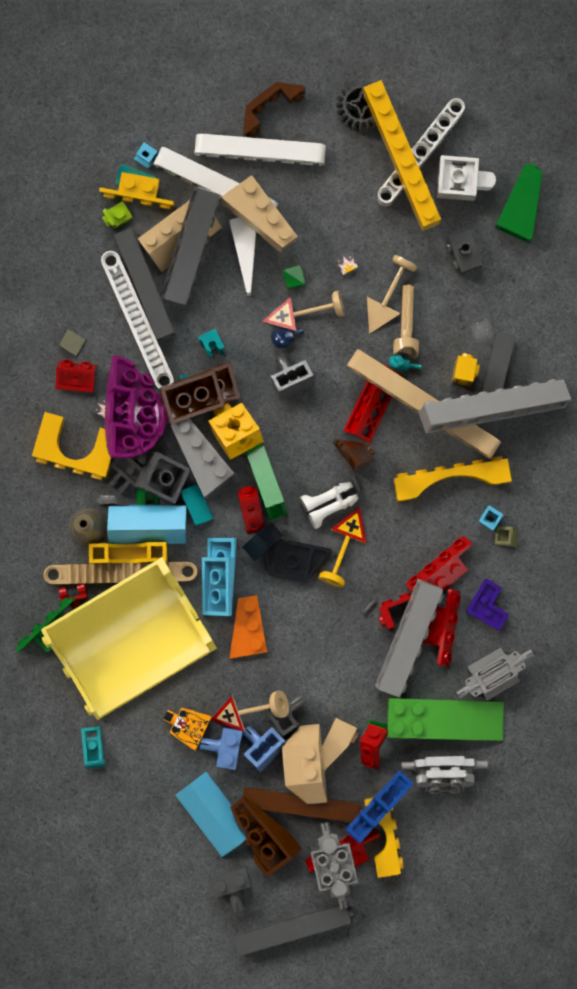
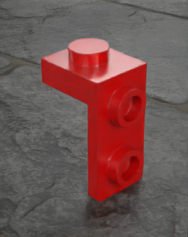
[237,486,264,533]
[378,592,411,629]
[360,724,388,770]

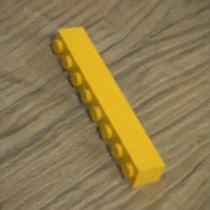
[363,80,441,231]

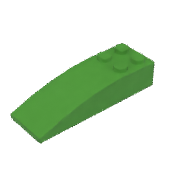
[387,698,504,741]

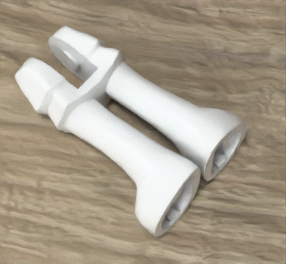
[300,482,359,529]

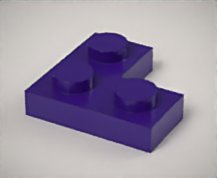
[466,578,509,631]

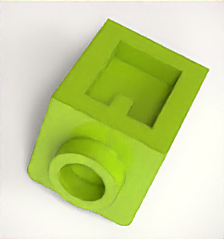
[102,201,133,230]

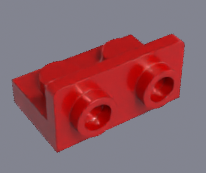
[55,360,97,393]

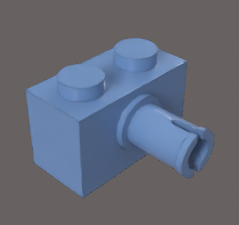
[242,726,286,772]
[200,727,243,770]

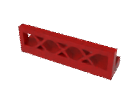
[343,365,402,443]

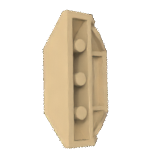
[282,724,327,804]

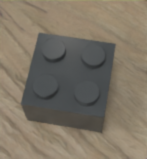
[134,452,190,504]

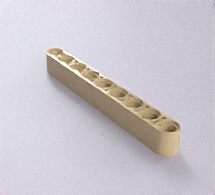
[346,349,501,459]

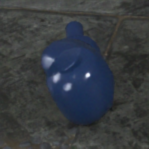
[271,329,304,348]

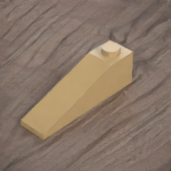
[322,718,359,771]

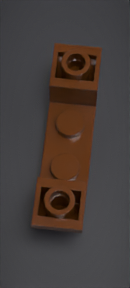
[243,82,305,137]

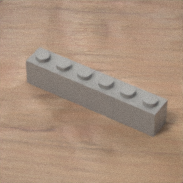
[375,579,443,697]

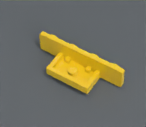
[99,172,176,209]

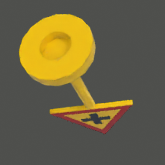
[319,507,366,588]

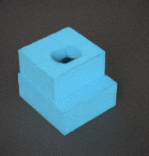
[134,143,158,169]
[478,505,503,531]

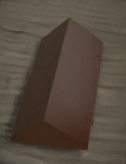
[160,362,240,424]

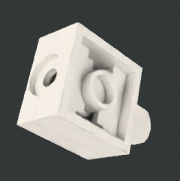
[437,155,496,201]

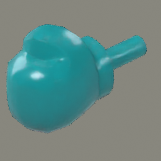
[388,355,422,371]

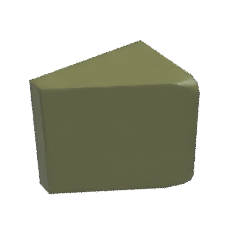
[59,329,86,356]
[494,526,519,547]

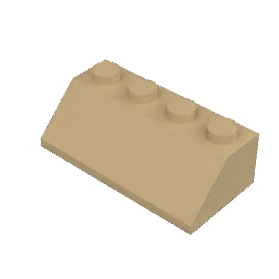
[138,200,222,273]

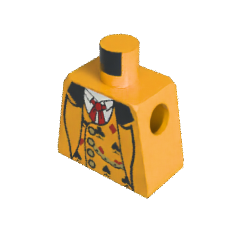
[163,708,212,750]

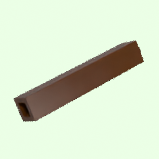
[243,787,363,822]

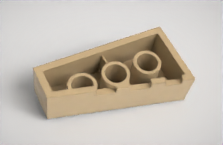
[220,175,298,252]

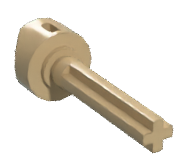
[393,285,419,358]

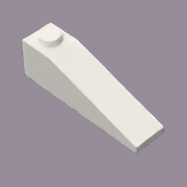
[229,218,256,296]

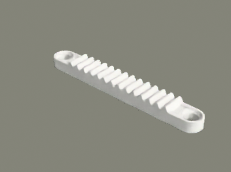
[101,251,174,390]

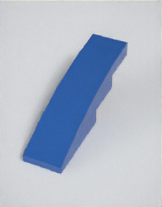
[344,770,414,844]

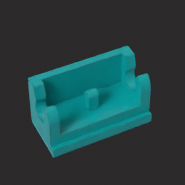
[198,329,226,357]

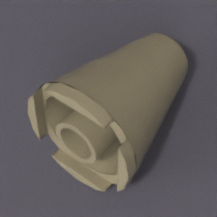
[69,508,107,546]

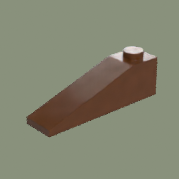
[333,439,375,473]
[230,796,302,877]

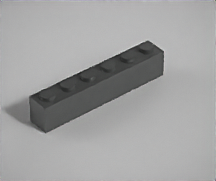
[160,186,221,305]

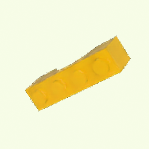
[89,542,168,564]
[364,797,404,878]

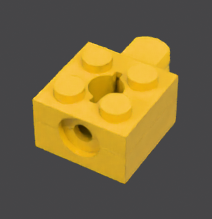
[209,402,264,460]

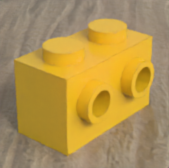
[452,353,480,387]

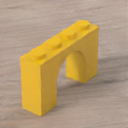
[32,412,113,481]

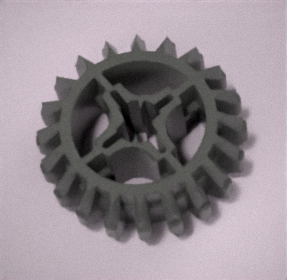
[336,80,377,132]

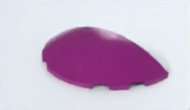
[105,355,167,459]

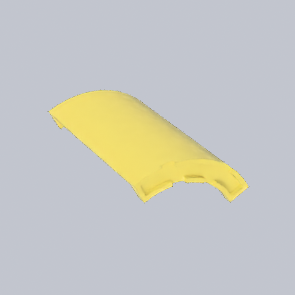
[41,557,217,720]

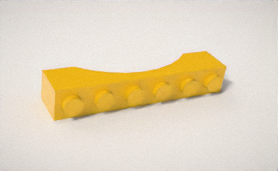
[393,456,512,502]

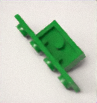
[15,597,77,653]

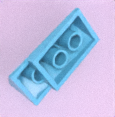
[107,505,187,544]
[202,538,237,616]
[175,772,246,857]

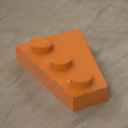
[229,595,267,659]

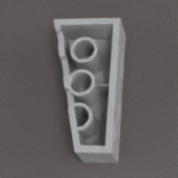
[171,418,234,499]

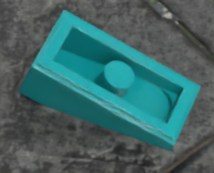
[81,726,105,769]

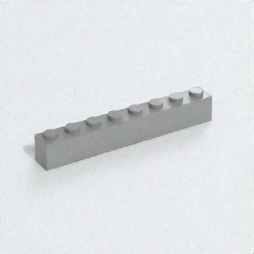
[419,379,571,434]

